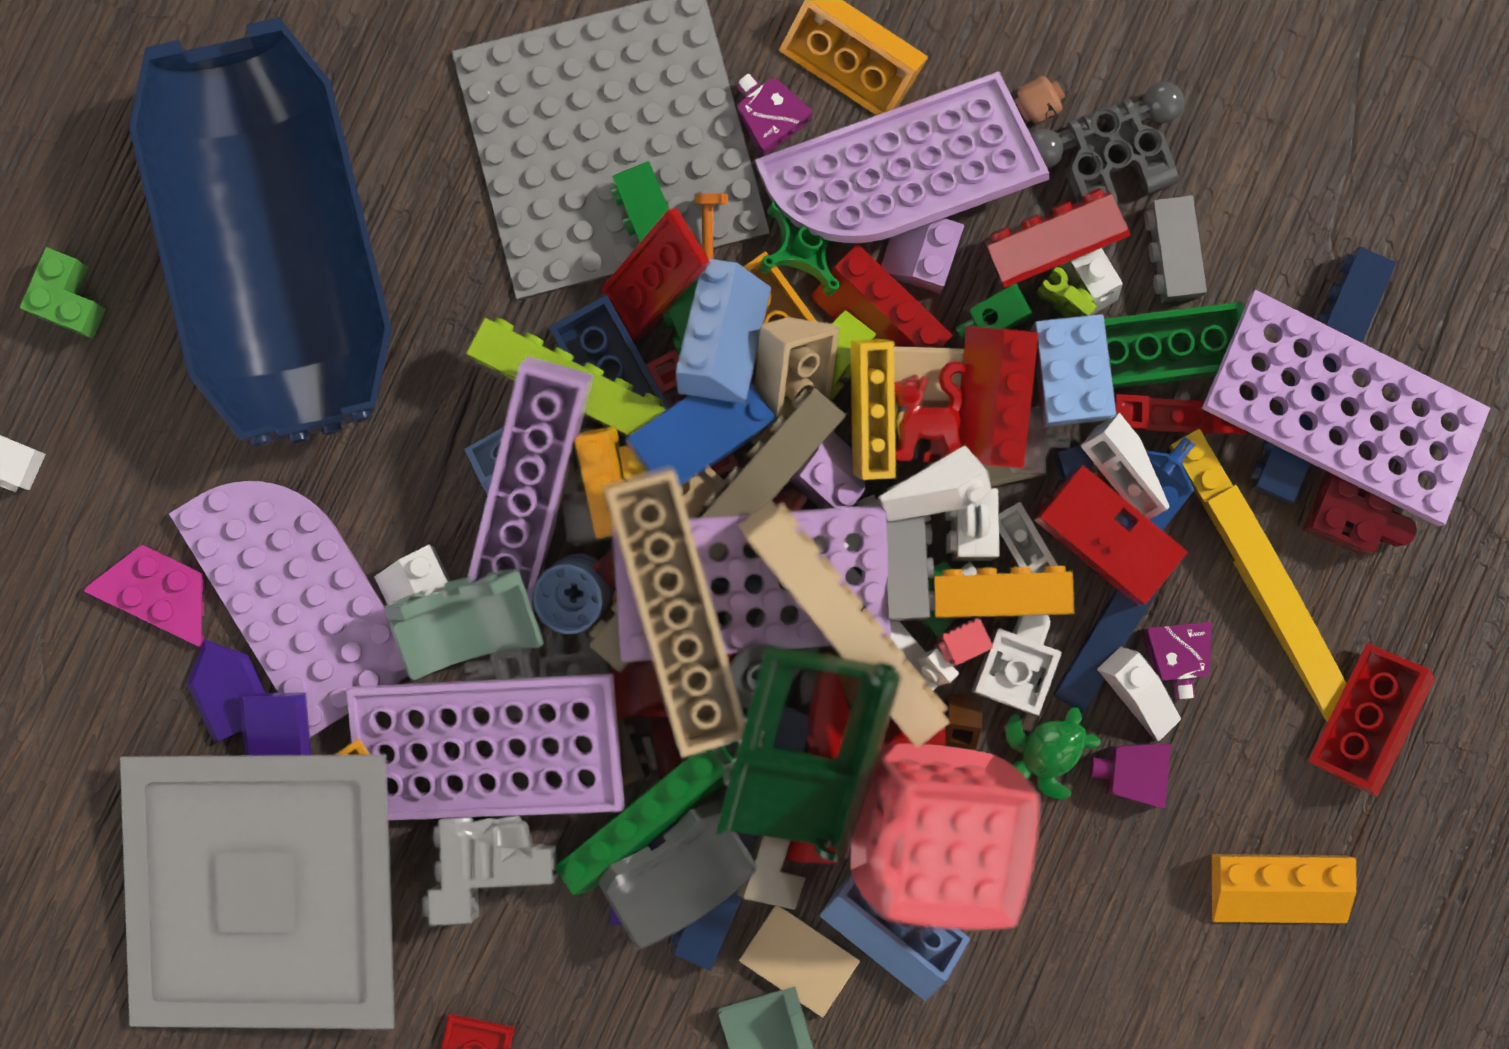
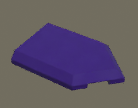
[187,639,266,744]
[239,692,311,755]

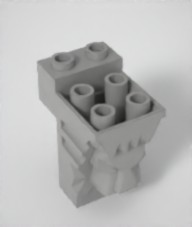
[423,815,558,925]

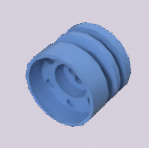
[532,553,614,634]

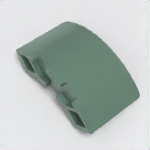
[383,570,543,680]
[718,986,814,1049]

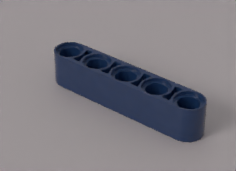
[1053,587,1160,713]

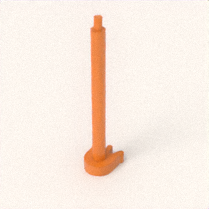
[695,193,728,259]

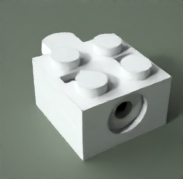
[945,489,999,561]
[971,615,1062,715]

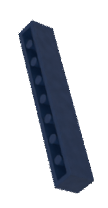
[1249,246,1397,505]
[670,705,809,971]

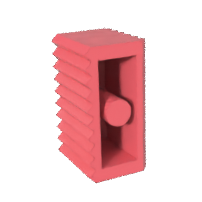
[934,618,993,666]

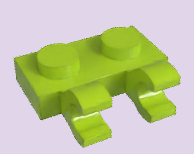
[1036,267,1097,318]

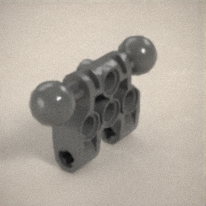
[1030,82,1185,205]

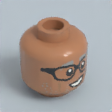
[1015,76,1066,125]

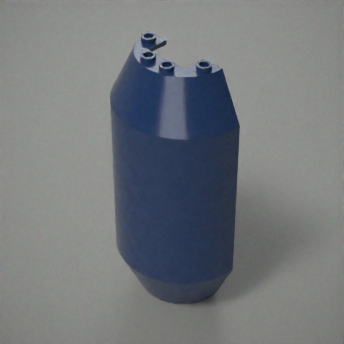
[129,17,392,447]

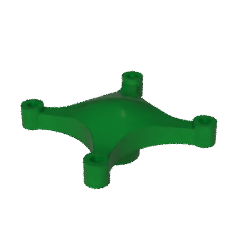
[758,201,839,296]

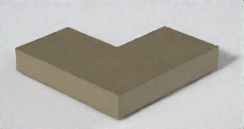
[737,835,805,910]

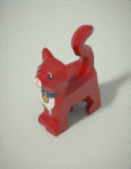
[894,361,966,463]

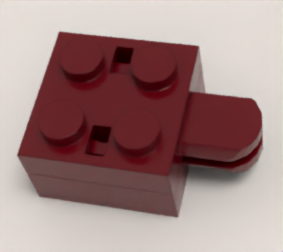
[1302,471,1417,556]

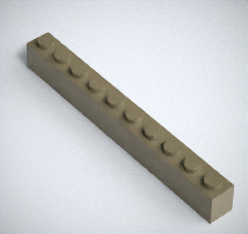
[589,388,846,672]

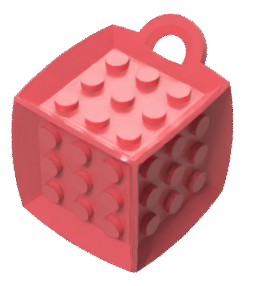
[851,744,1039,929]

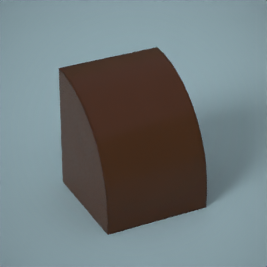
[945,693,983,750]

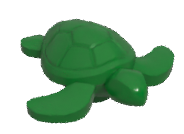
[1006,707,1101,800]

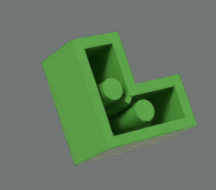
[20,247,106,339]

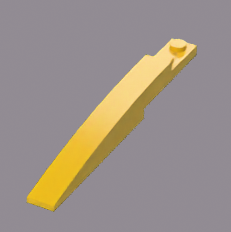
[1168,429,1347,722]

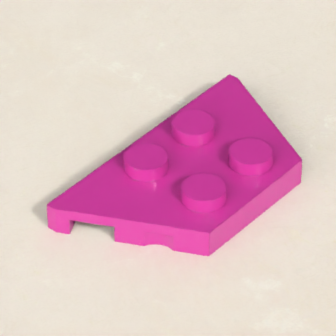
[84,545,204,647]

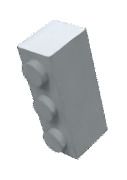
[1144,195,1207,303]
[887,516,936,621]

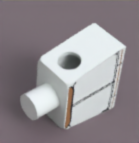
[1059,248,1122,316]

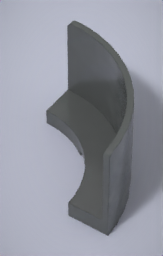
[598,801,757,949]

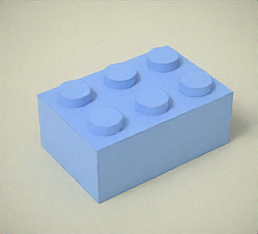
[1030,314,1116,427]

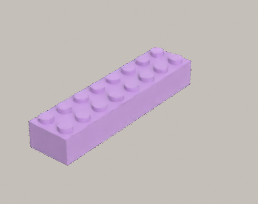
[468,356,594,612]

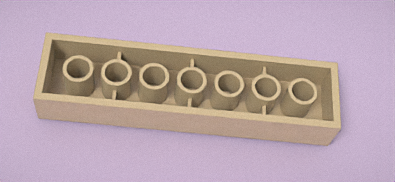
[602,466,745,757]
[738,500,949,748]

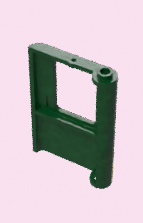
[715,647,901,862]

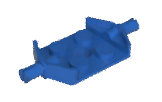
[1111,436,1195,531]

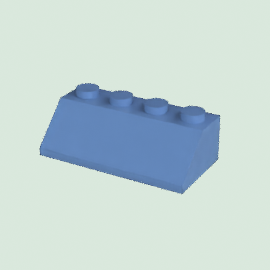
[676,259,771,404]
[819,872,970,1001]

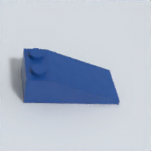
[625,382,778,487]

